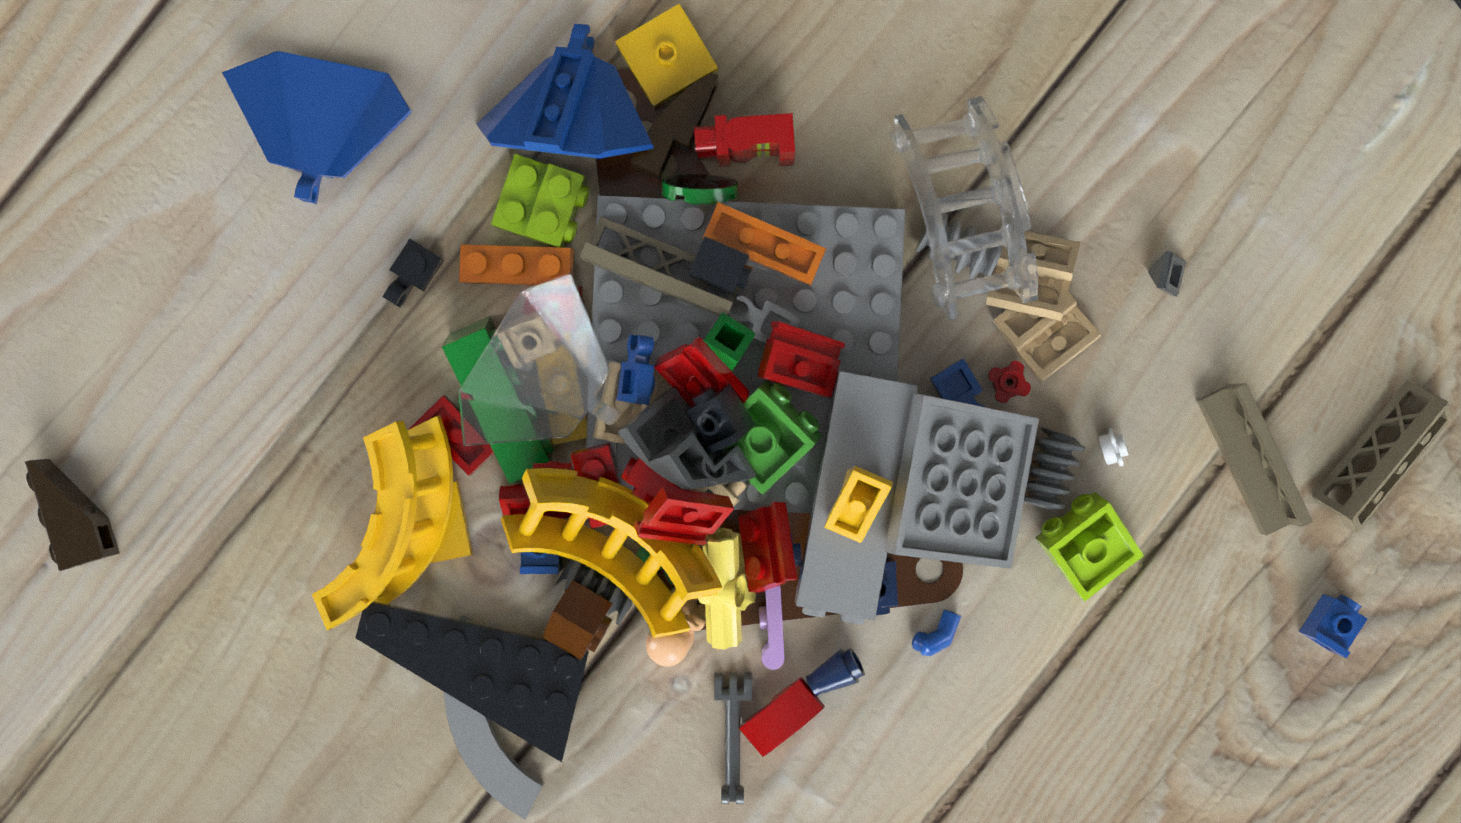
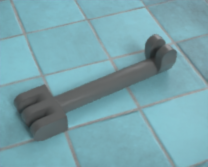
[714,672,752,804]

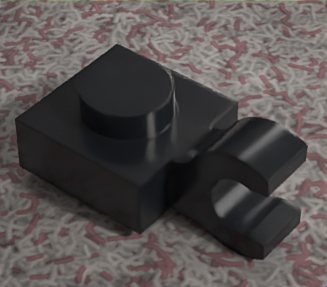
[382,239,444,308]

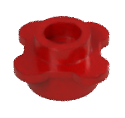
[988,361,1031,403]

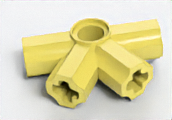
[698,528,756,650]

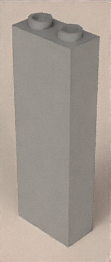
[795,371,918,624]

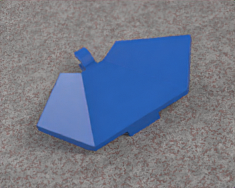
[476,23,654,159]
[222,51,412,204]

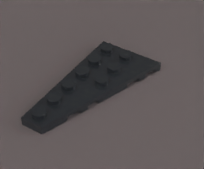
[355,601,589,762]

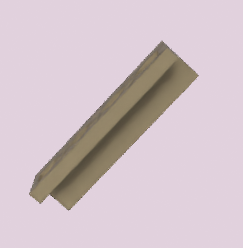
[580,216,740,316]
[1312,381,1453,533]
[1196,383,1313,536]

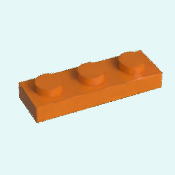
[703,202,827,286]
[459,244,574,287]

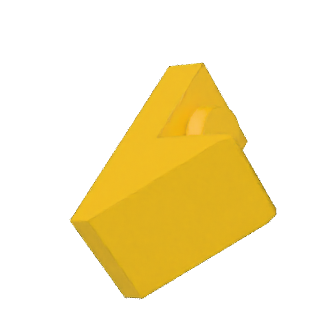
[824,466,893,543]

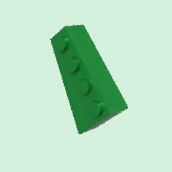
[442,316,556,484]

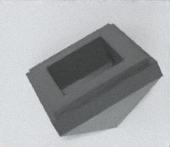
[1148,251,1186,297]

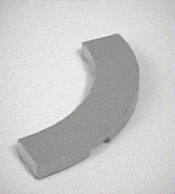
[444,615,544,819]

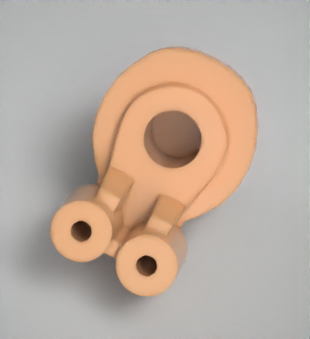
[646,598,706,667]

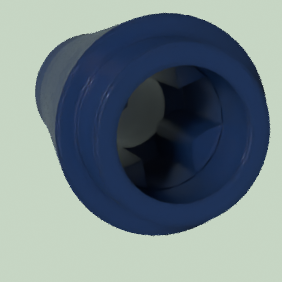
[806,648,865,696]

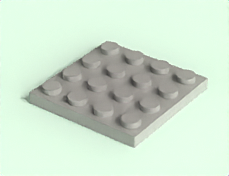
[884,393,1039,569]

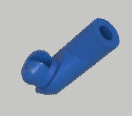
[912,609,961,656]

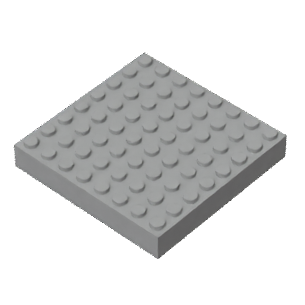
[586,196,905,513]

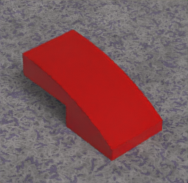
[739,677,825,757]

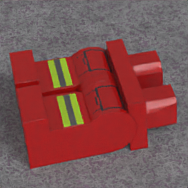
[694,113,795,167]

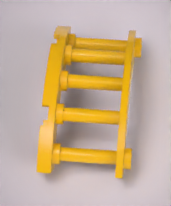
[311,416,453,631]
[500,468,722,638]

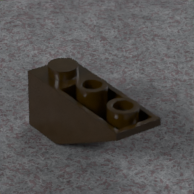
[25,459,120,571]

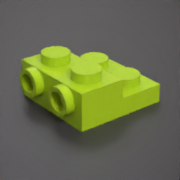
[490,154,590,248]
[1035,492,1144,602]

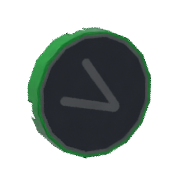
[662,174,738,205]

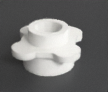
[1098,428,1129,467]

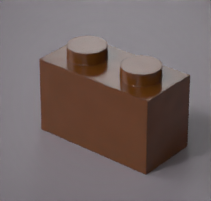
[542,580,613,660]

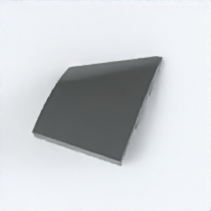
[618,387,757,490]

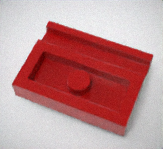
[757,321,845,398]
[654,337,750,407]
[634,486,734,545]
[738,502,797,593]

